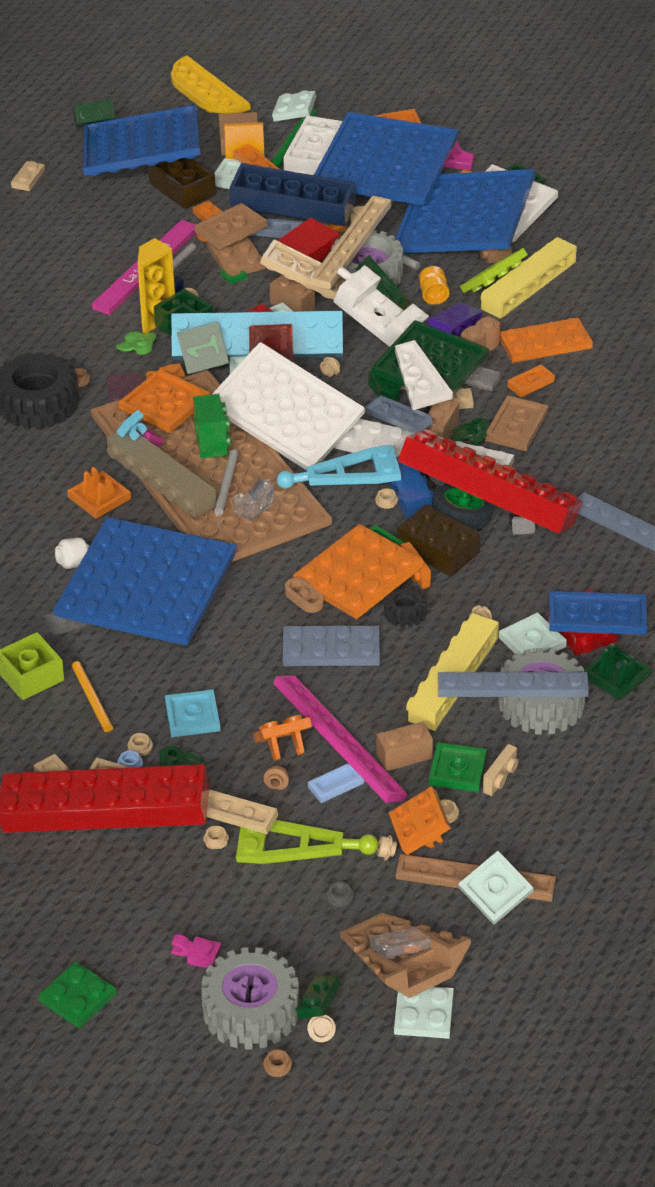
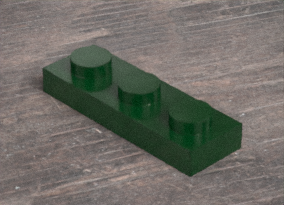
[355,255,410,310]

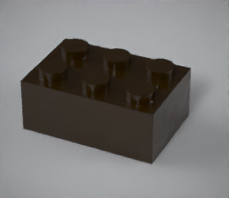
[148,157,216,209]
[397,504,481,577]

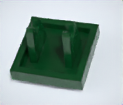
[584,643,652,700]

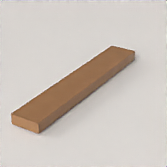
[396,854,556,902]

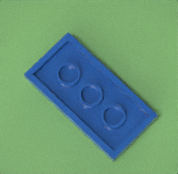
[549,591,647,635]

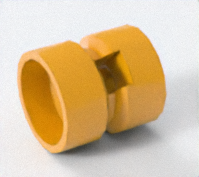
[419,266,449,305]

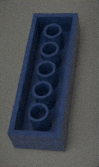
[229,163,356,226]

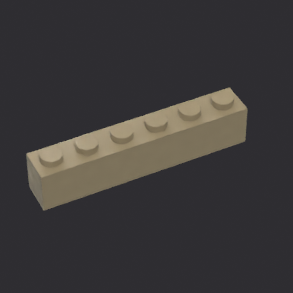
[107,432,216,518]

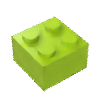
[0,632,64,701]

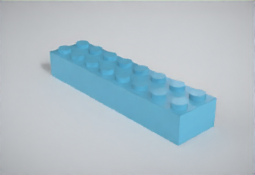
[171,311,343,360]

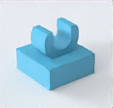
[116,410,147,441]

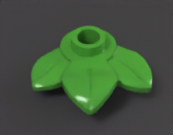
[116,331,157,355]

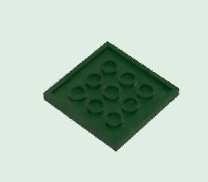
[371,320,489,397]

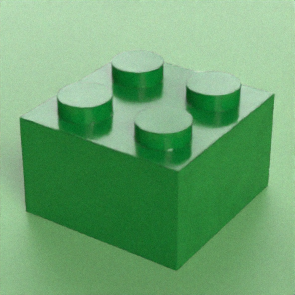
[193,394,231,459]

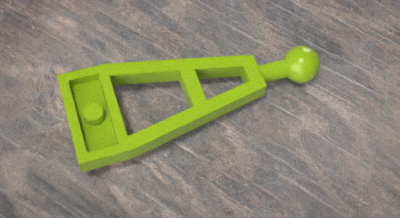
[236,820,379,864]

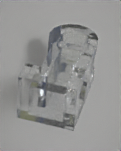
[234,480,274,521]

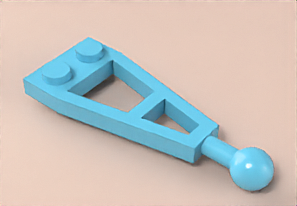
[277,445,401,489]

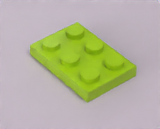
[460,248,527,293]

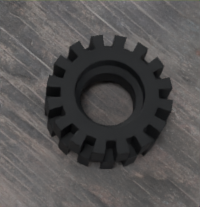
[384,585,427,628]

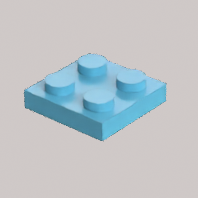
[165,690,220,737]

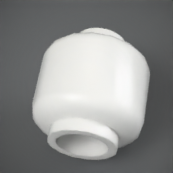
[55,537,90,569]

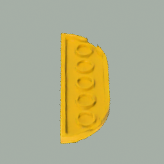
[171,56,250,114]

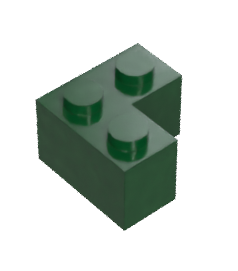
[154,288,213,335]

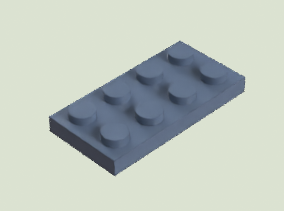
[283,625,380,666]

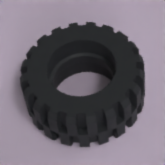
[0,352,79,429]

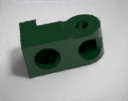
[368,370,401,402]

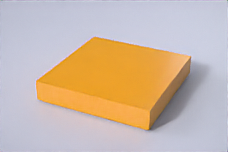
[224,122,264,161]

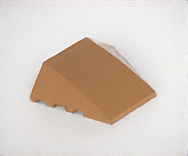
[340,913,471,998]

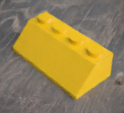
[138,238,175,334]

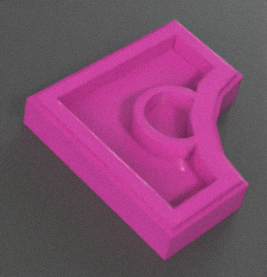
[444,141,475,170]

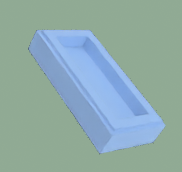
[308,763,364,803]

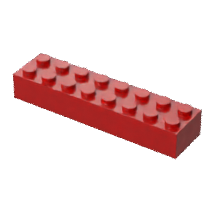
[398,429,583,534]
[0,764,210,833]

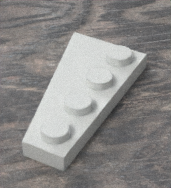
[395,340,453,411]

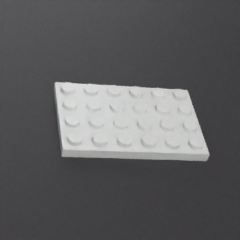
[213,342,365,470]

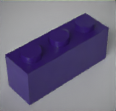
[427,302,483,337]

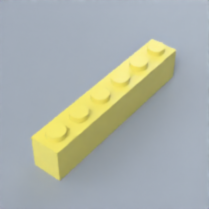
[481,237,577,319]
[406,613,499,731]

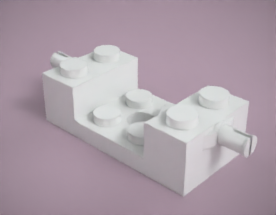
[284,116,343,175]
[333,266,429,347]

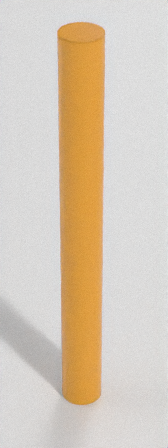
[72,661,113,732]

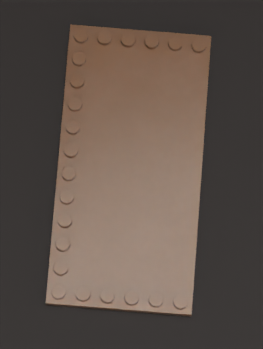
[91,369,332,562]

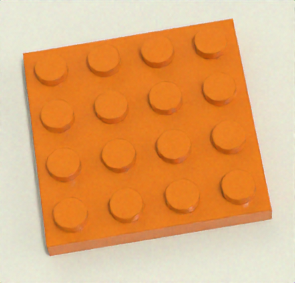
[292,524,424,619]

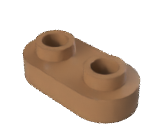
[285,578,324,613]

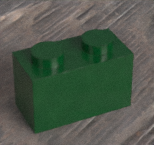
[72,99,115,128]

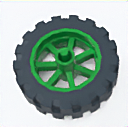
[431,483,494,529]

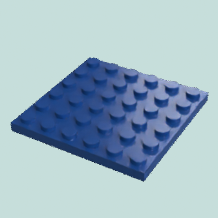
[83,104,201,176]
[314,112,459,206]
[395,169,536,254]
[53,517,237,646]

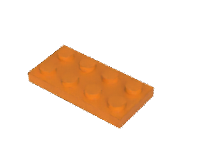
[500,317,593,363]

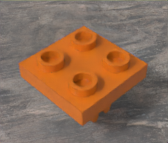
[67,467,131,519]
[253,715,312,761]
[389,786,451,855]

